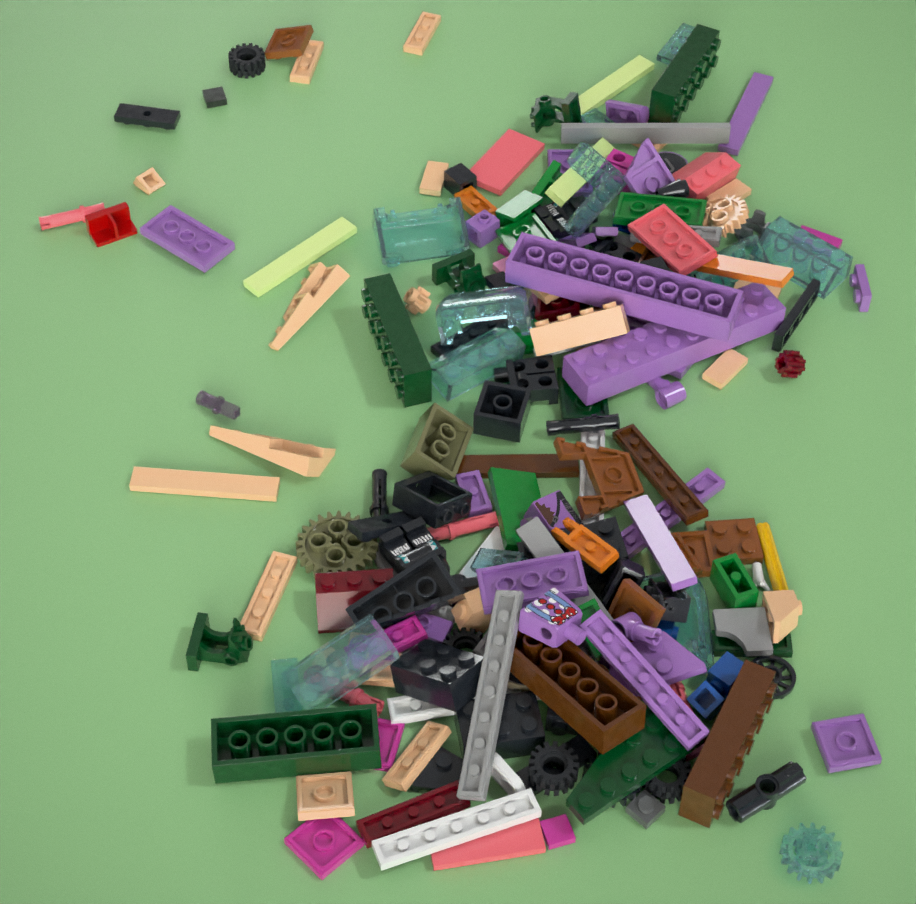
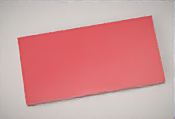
[470,129,545,196]
[628,204,718,275]
[430,810,546,871]

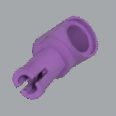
[646,377,687,410]
[611,612,662,646]

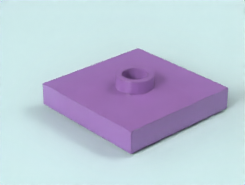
[811,713,882,773]

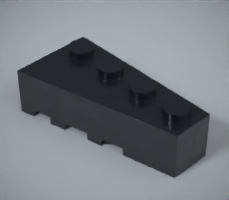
[345,550,466,635]

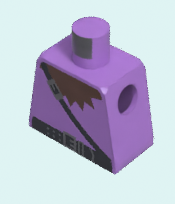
[520,490,584,534]

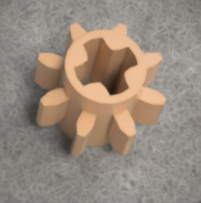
[403,286,432,315]

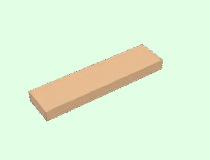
[240,551,297,642]

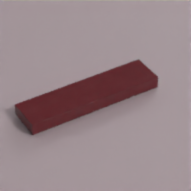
[356,780,471,849]

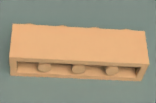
[529,301,630,356]

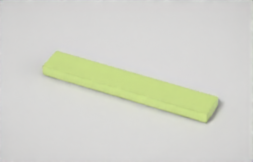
[559,55,655,119]
[545,137,616,207]
[243,217,357,298]

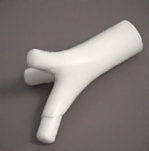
[752,562,771,591]

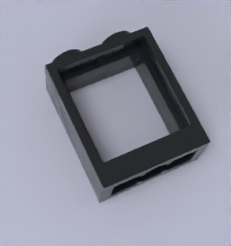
[392,471,472,529]

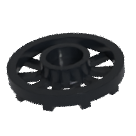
[751,655,796,700]

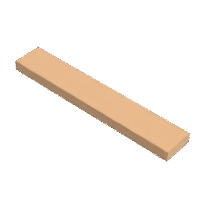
[129,466,280,502]

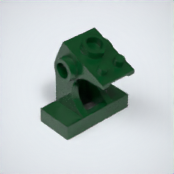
[530,92,582,133]
[432,249,487,301]
[186,612,253,671]

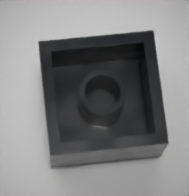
[473,380,532,443]

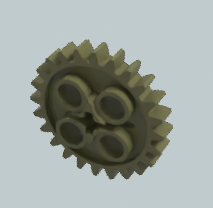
[296,511,378,578]

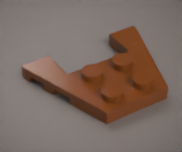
[553,437,644,520]

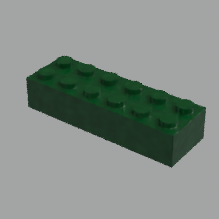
[648,24,721,123]
[361,273,432,408]
[211,704,382,784]

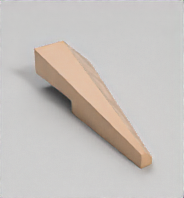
[268,262,350,351]
[209,425,336,477]

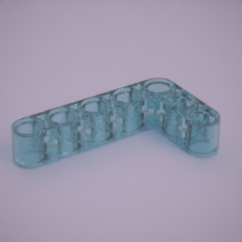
[565,142,627,237]

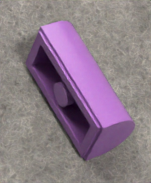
[605,99,649,123]

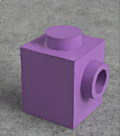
[465,209,500,248]

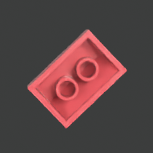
[672,152,741,200]

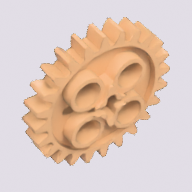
[703,194,749,238]

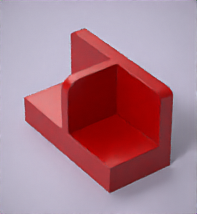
[85,202,138,247]

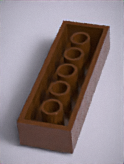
[510,626,646,754]
[678,659,778,828]

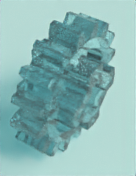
[779,822,843,884]

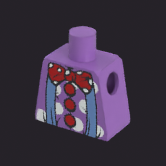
[518,587,587,648]

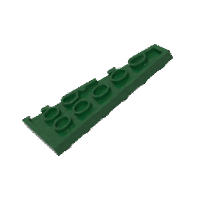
[566,699,710,825]

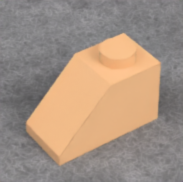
[451,587,491,633]
[761,590,803,643]

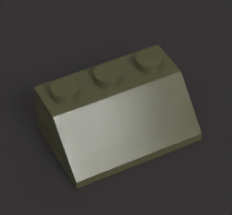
[400,402,474,480]

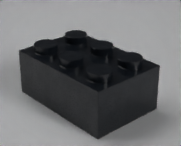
[390,639,483,712]
[454,691,545,759]

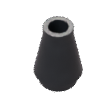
[655,179,689,198]

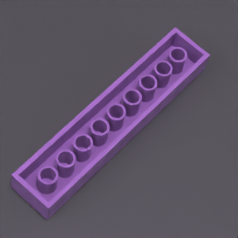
[505,232,744,342]
[562,283,786,406]

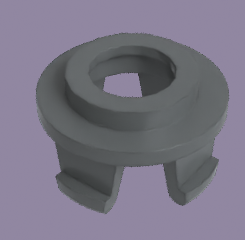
[734,209,771,245]

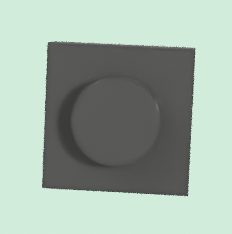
[625,789,666,829]

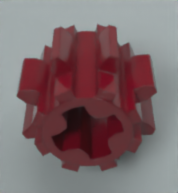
[774,350,806,378]

